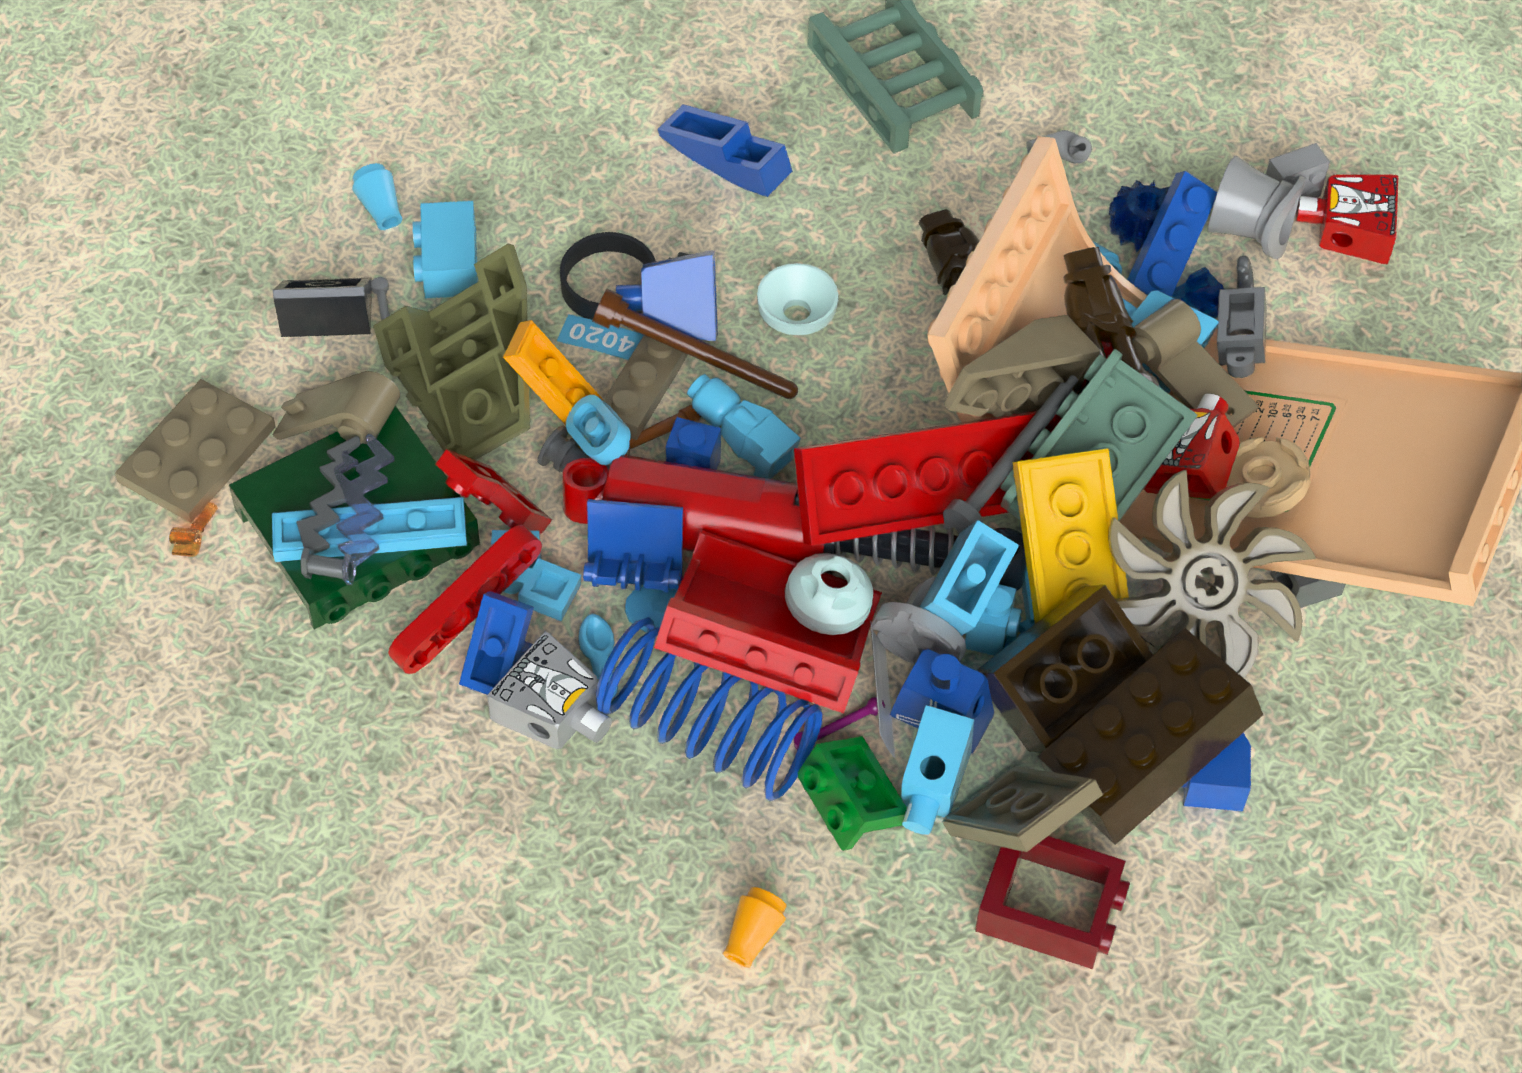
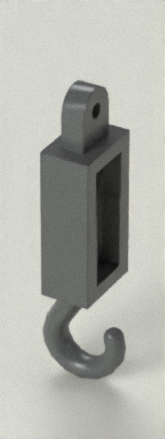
[1217,255,1267,378]

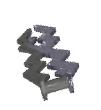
[296,434,394,585]

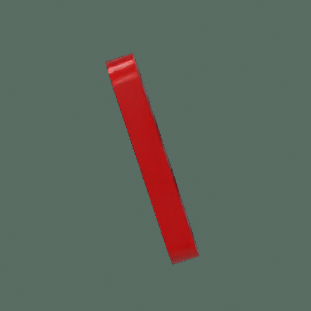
[388,525,542,674]

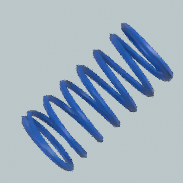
[596,617,823,801]

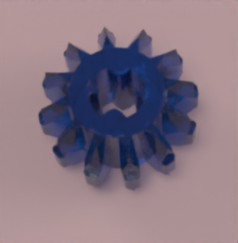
[1108,179,1170,253]

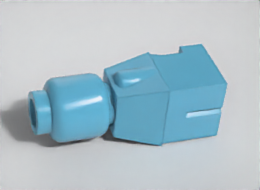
[687,374,801,479]

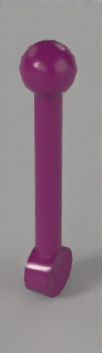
[794,697,885,750]

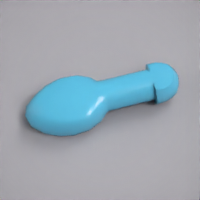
[578,614,618,697]

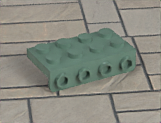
[1000,349,1198,521]

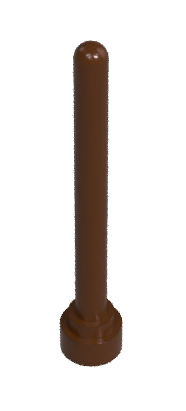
[592,289,798,399]

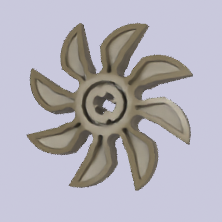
[1108,470,1316,678]

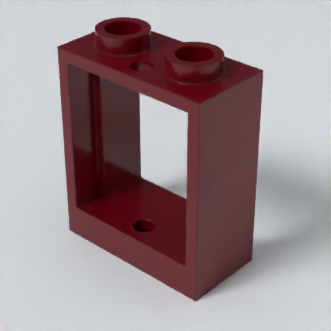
[975,836,1130,969]

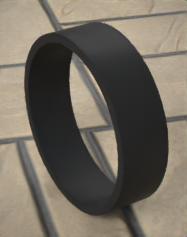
[560,232,656,320]

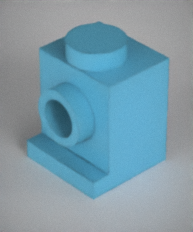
[965,584,1022,656]

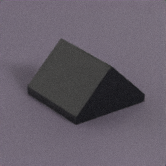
[273,277,372,337]

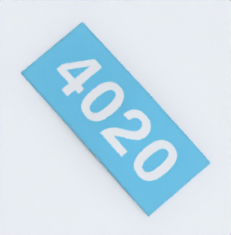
[557,314,644,360]

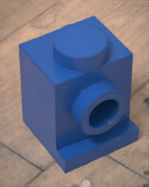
[666,417,721,470]

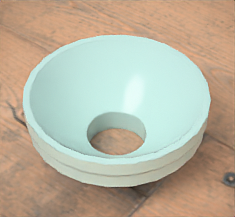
[757,263,838,335]
[785,553,873,635]

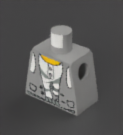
[487,631,612,749]

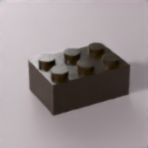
[976,585,1154,753]

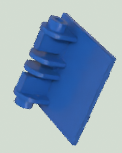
[583,499,683,593]

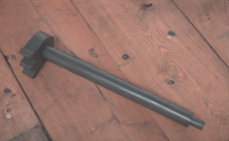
[943,375,1078,536]

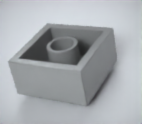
[1266,143,1330,198]

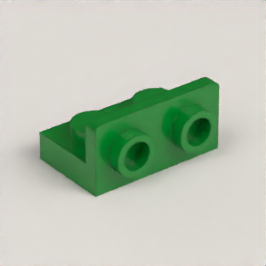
[798,736,907,851]

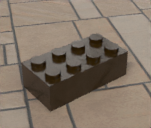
[1037,628,1263,845]

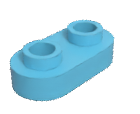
[566,395,631,465]

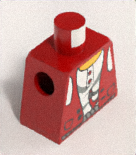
[1295,174,1399,265]
[1144,394,1240,499]

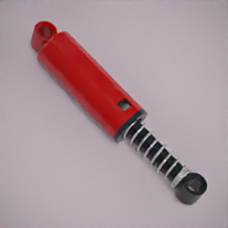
[562,455,1027,591]

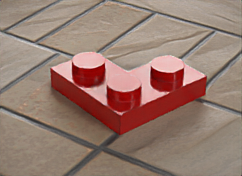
[435,449,552,534]

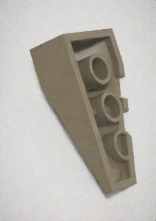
[944,315,1101,417]

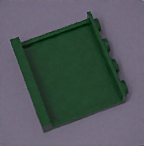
[229,406,480,630]

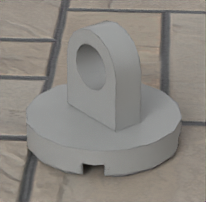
[871,577,966,664]

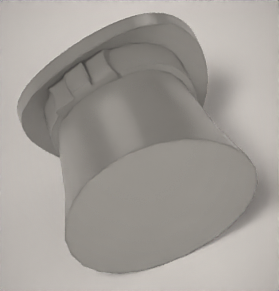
[1208,156,1306,259]

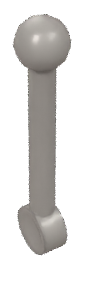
[371,277,390,320]

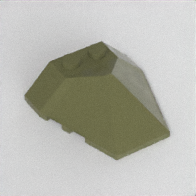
[373,243,530,460]

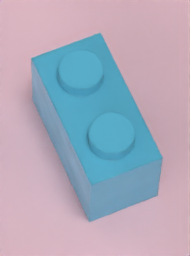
[413,201,478,298]
[919,520,1019,636]

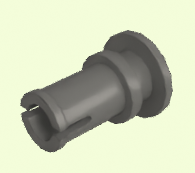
[537,425,610,472]

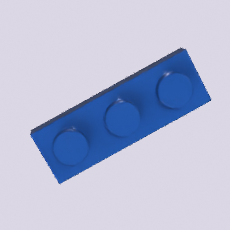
[1127,171,1217,297]

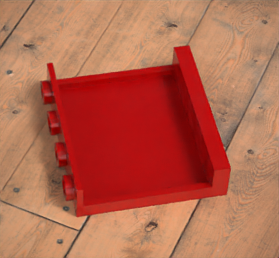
[654,530,882,714]

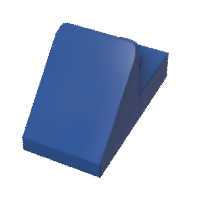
[459,591,534,695]

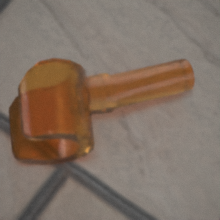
[169,502,218,557]

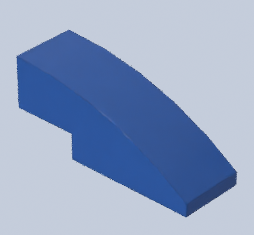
[657,104,793,197]

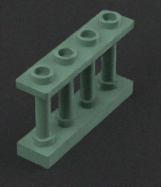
[807,0,983,154]

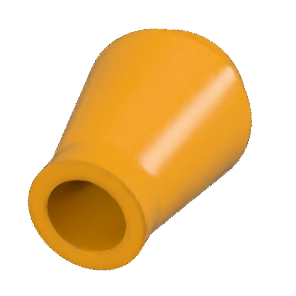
[723,887,787,968]

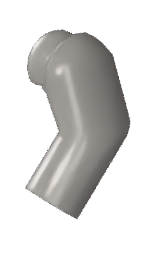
[1027,130,1092,164]

